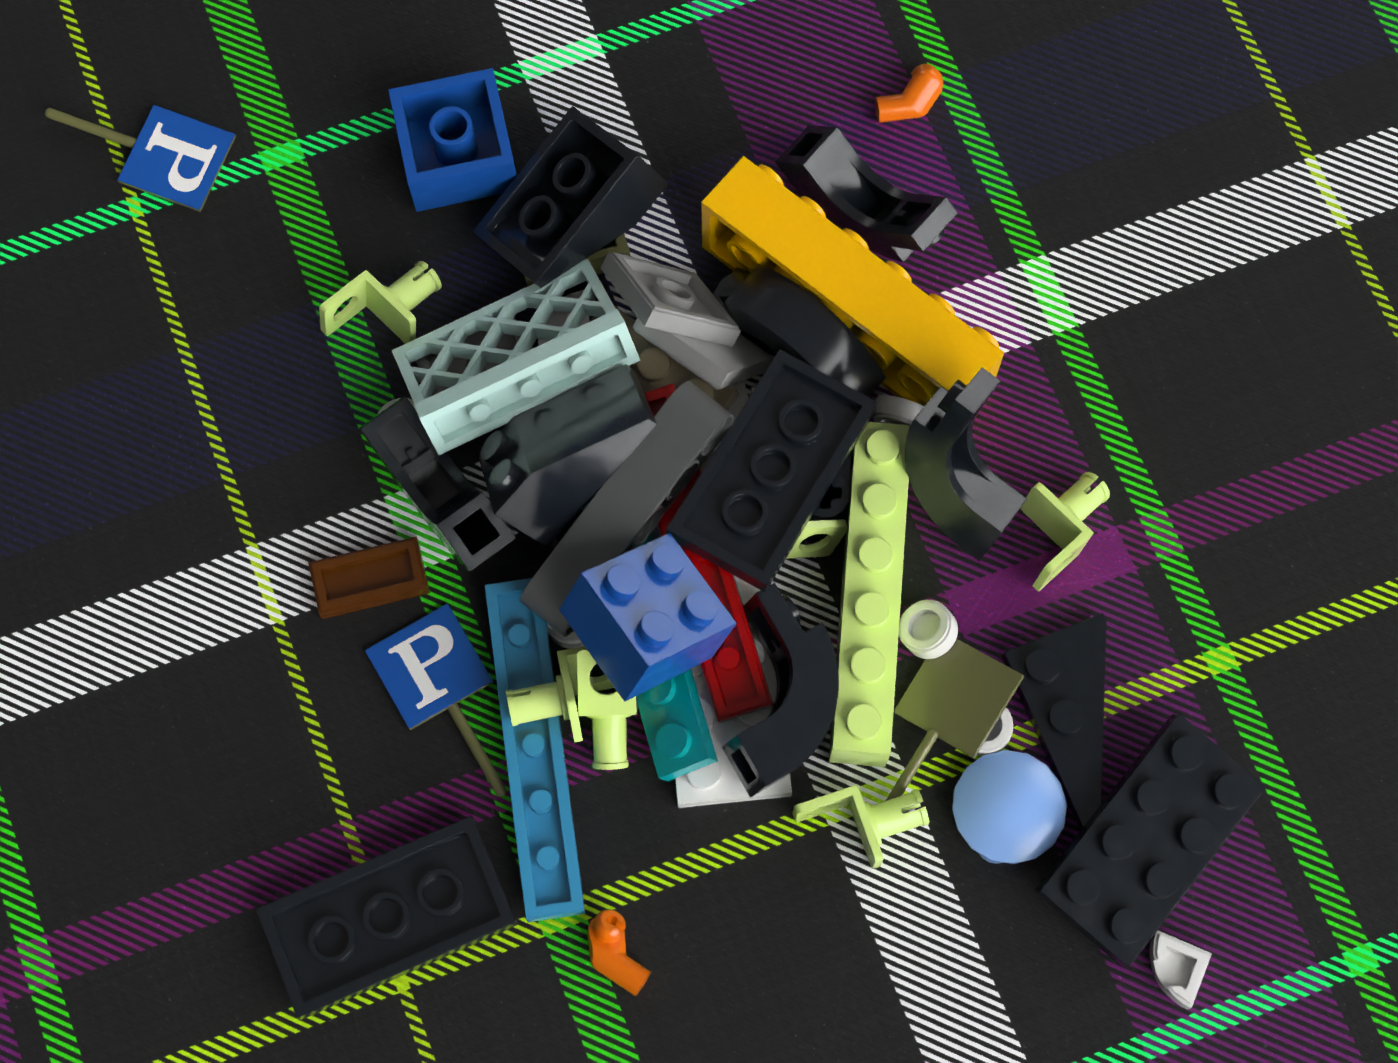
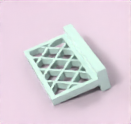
[391,259,640,455]

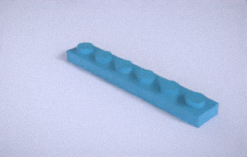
[485,578,585,922]

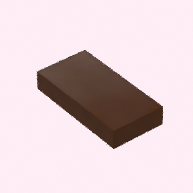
[308,536,430,619]

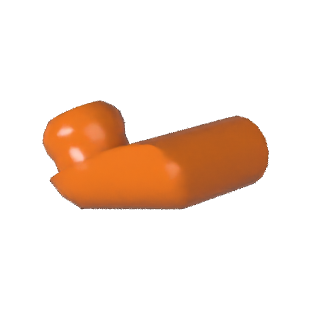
[875,64,943,123]
[587,909,651,996]

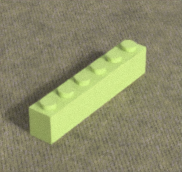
[829,422,910,767]

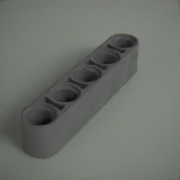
[520,381,734,637]

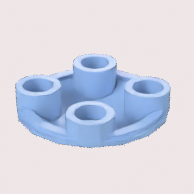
[952,750,1067,864]

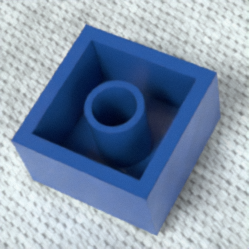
[388,68,517,212]
[559,533,737,702]

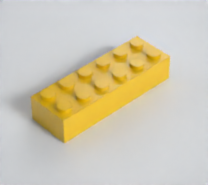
[701,156,1005,406]

